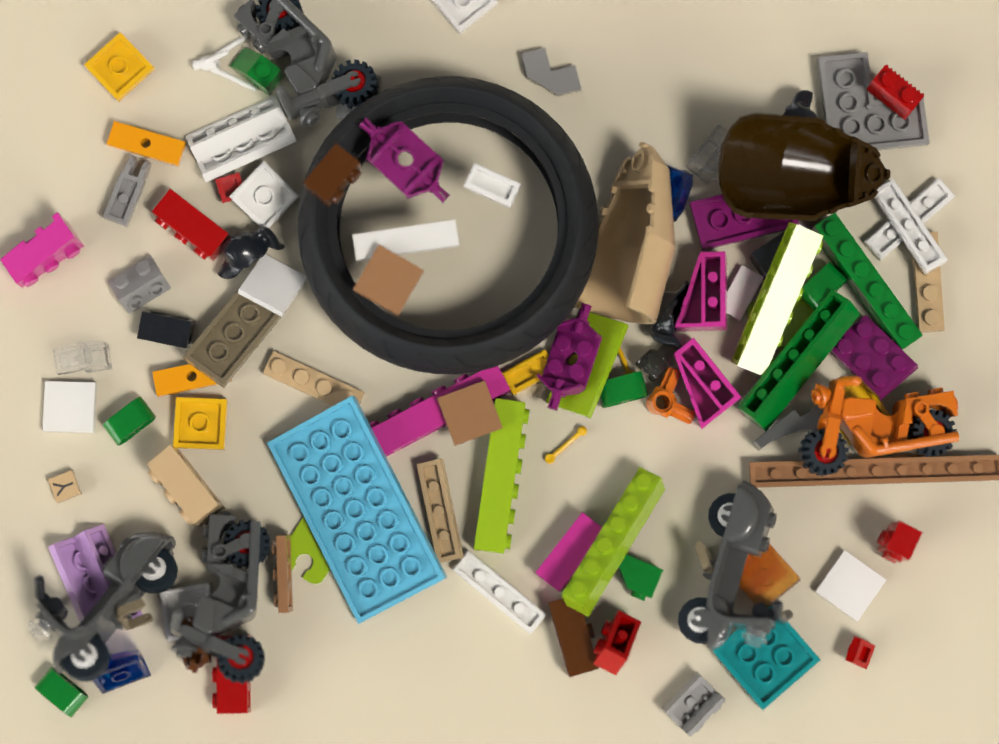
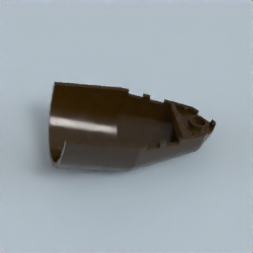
[718,113,891,221]

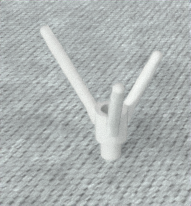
[192,36,257,91]

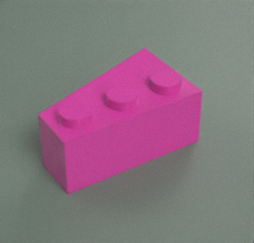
[0,212,84,288]
[675,251,727,332]
[674,338,742,429]

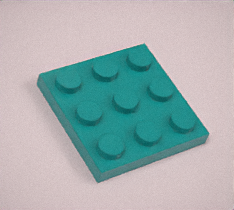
[712,601,820,710]

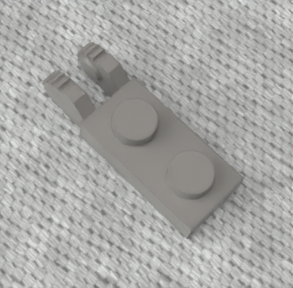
[103,155,151,227]

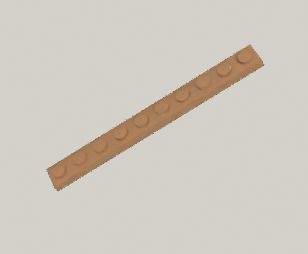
[749,455,999,488]

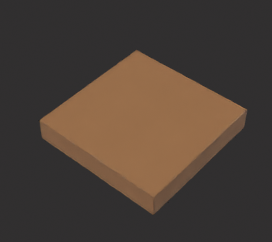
[353,245,424,316]
[437,380,503,446]

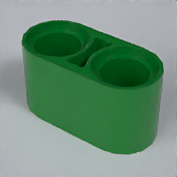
[801,262,848,311]
[599,371,648,408]
[103,397,156,446]
[34,667,89,717]

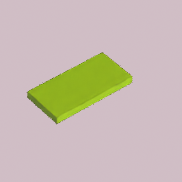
[546,312,629,419]

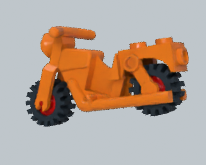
[798,376,959,476]

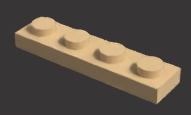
[912,232,945,333]
[263,351,365,406]
[417,458,464,563]

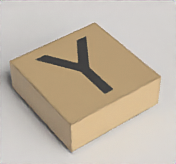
[48,470,82,503]

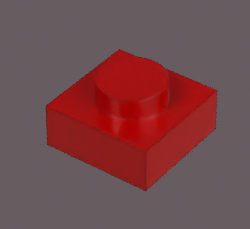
[215,172,242,204]
[845,636,876,669]

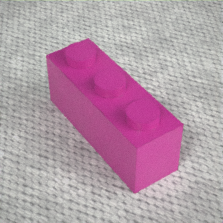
[535,512,602,592]

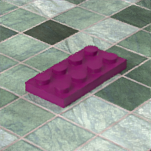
[689,194,799,251]

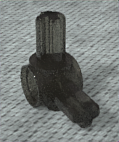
[635,345,678,382]

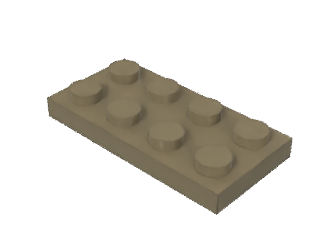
[183,289,286,388]

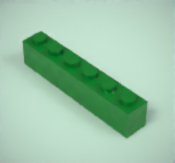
[812,213,923,350]
[737,289,860,431]

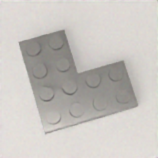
[817,52,930,150]

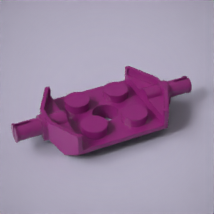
[359,117,450,203]
[537,303,602,411]

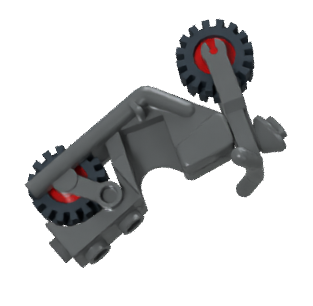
[234,0,379,127]
[170,511,270,684]

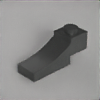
[752,404,824,451]

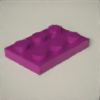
[830,315,918,401]

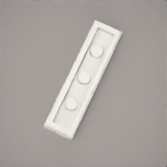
[863,178,955,261]
[874,178,948,275]
[352,220,459,261]
[452,550,547,634]

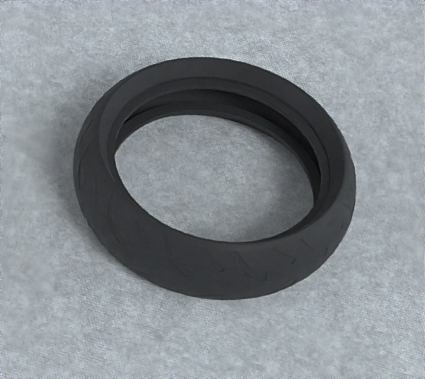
[298,76,599,374]

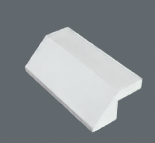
[186,95,297,182]

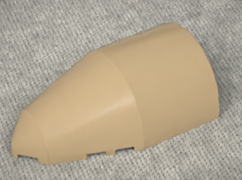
[574,142,675,324]

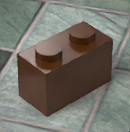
[303,143,362,207]

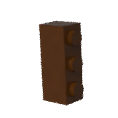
[548,598,599,677]

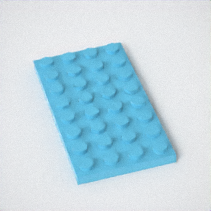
[267,395,448,624]

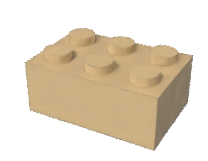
[147,445,225,526]

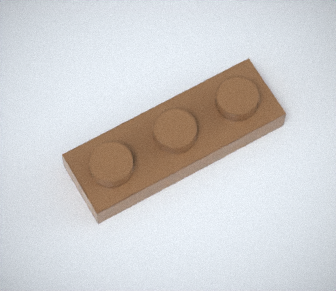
[272,535,293,613]

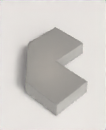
[521,48,581,96]

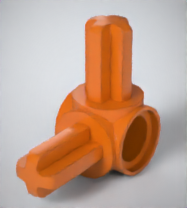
[646,367,695,424]

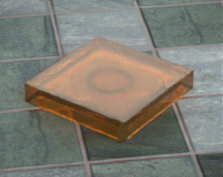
[739,544,801,607]

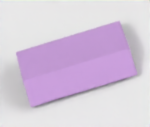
[48,524,143,629]

